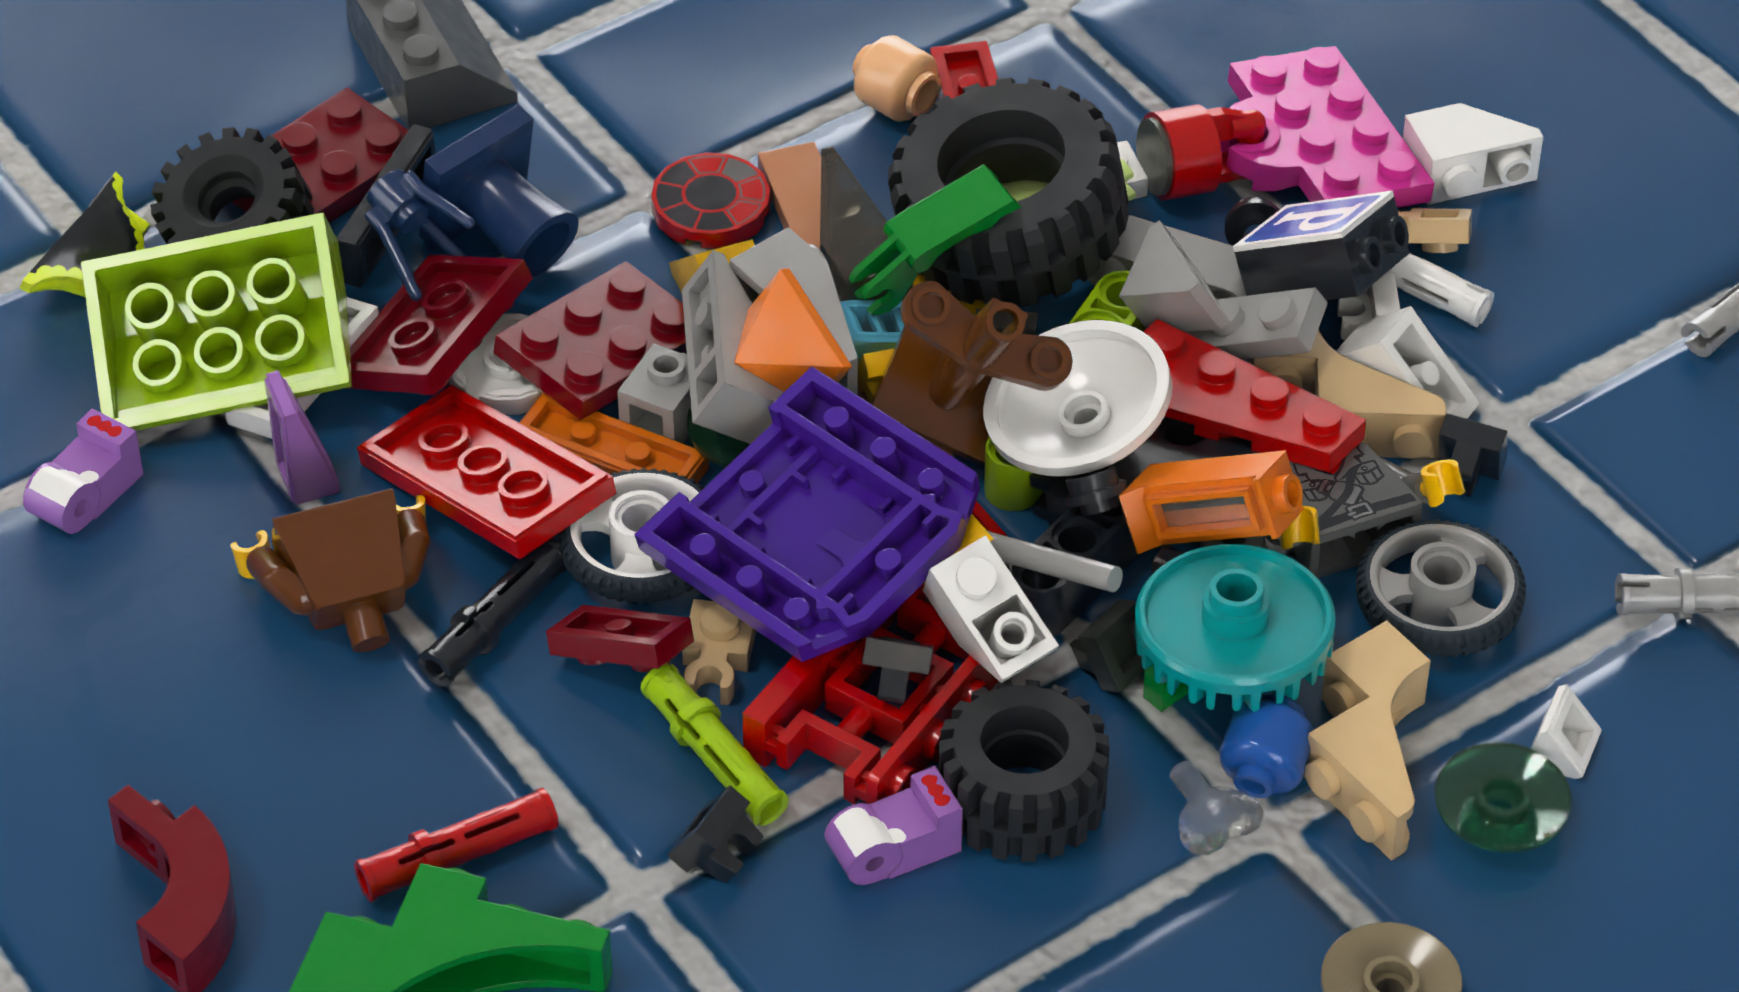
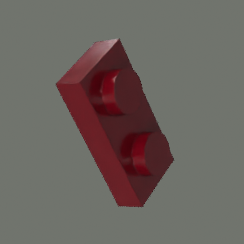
[546,605,694,672]

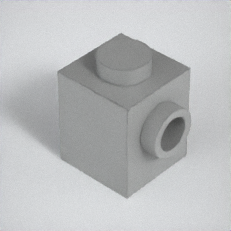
[617,343,697,443]

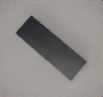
[337,124,435,288]

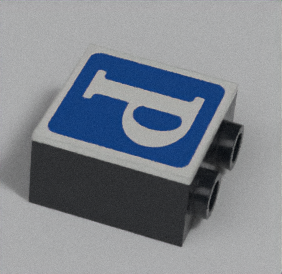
[1233,191,1409,300]

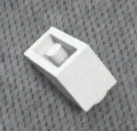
[1336,306,1480,419]

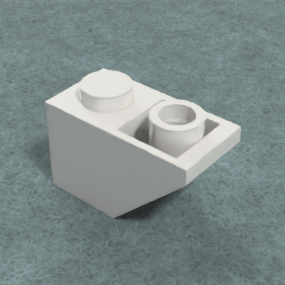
[1403,103,1543,205]
[923,535,1059,683]

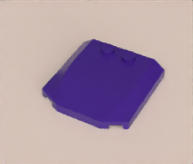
[634,366,980,662]

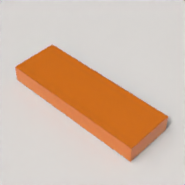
[519,392,709,484]

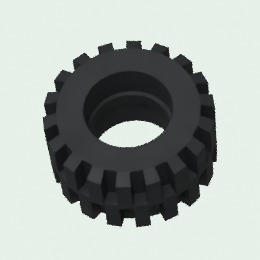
[939,680,1110,862]

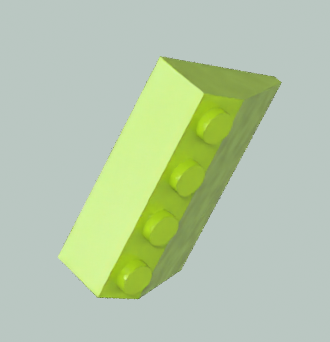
[81,213,352,431]

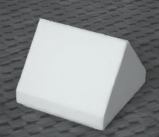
[1525,684,1602,779]

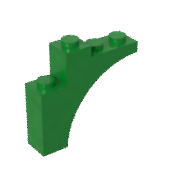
[289,863,613,992]

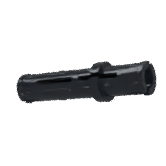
[418,538,567,687]

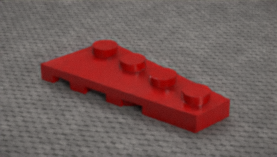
[1143,319,1366,473]

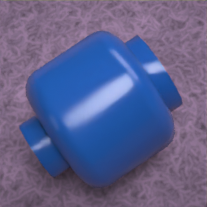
[1219,694,1314,798]

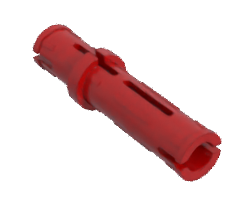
[354,788,559,902]

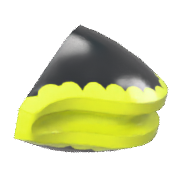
[19,172,151,297]

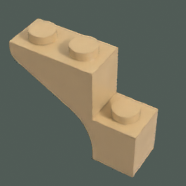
[1249,329,1446,459]
[1304,620,1431,861]

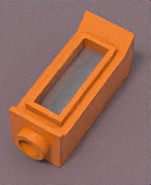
[1119,450,1304,554]

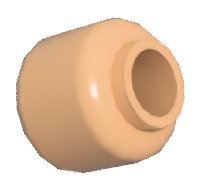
[853,35,941,122]

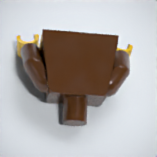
[230,488,431,653]

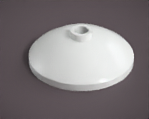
[983,320,1172,476]

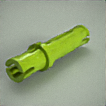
[640,663,789,826]

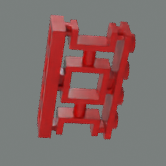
[742,583,998,805]

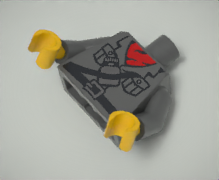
[1265,442,1465,578]

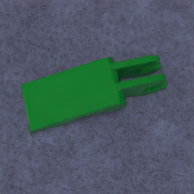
[848,164,1022,315]

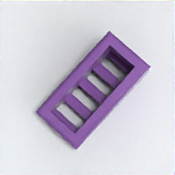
[264,370,340,505]

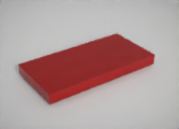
[356,385,617,559]

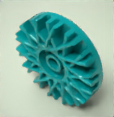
[1135,544,1335,712]

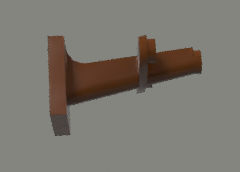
[870,281,1073,465]

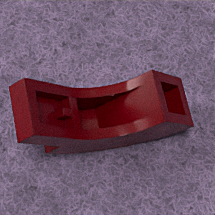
[107,785,236,992]

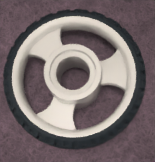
[558,468,703,604]

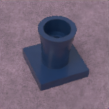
[419,104,579,277]

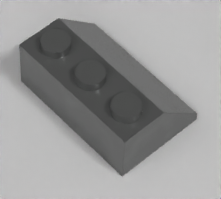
[346,0,518,130]

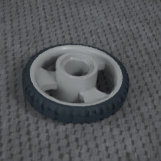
[1356,519,1526,657]

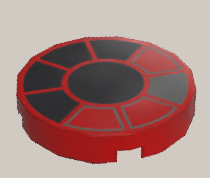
[651,152,771,249]

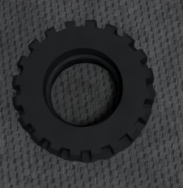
[888,78,1129,307]

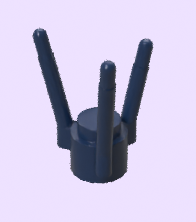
[365,169,475,301]

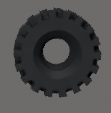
[150,127,314,244]

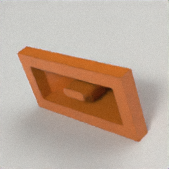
[734,268,852,392]

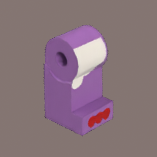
[23,408,143,534]
[824,766,962,885]

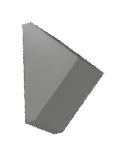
[1119,220,1230,332]

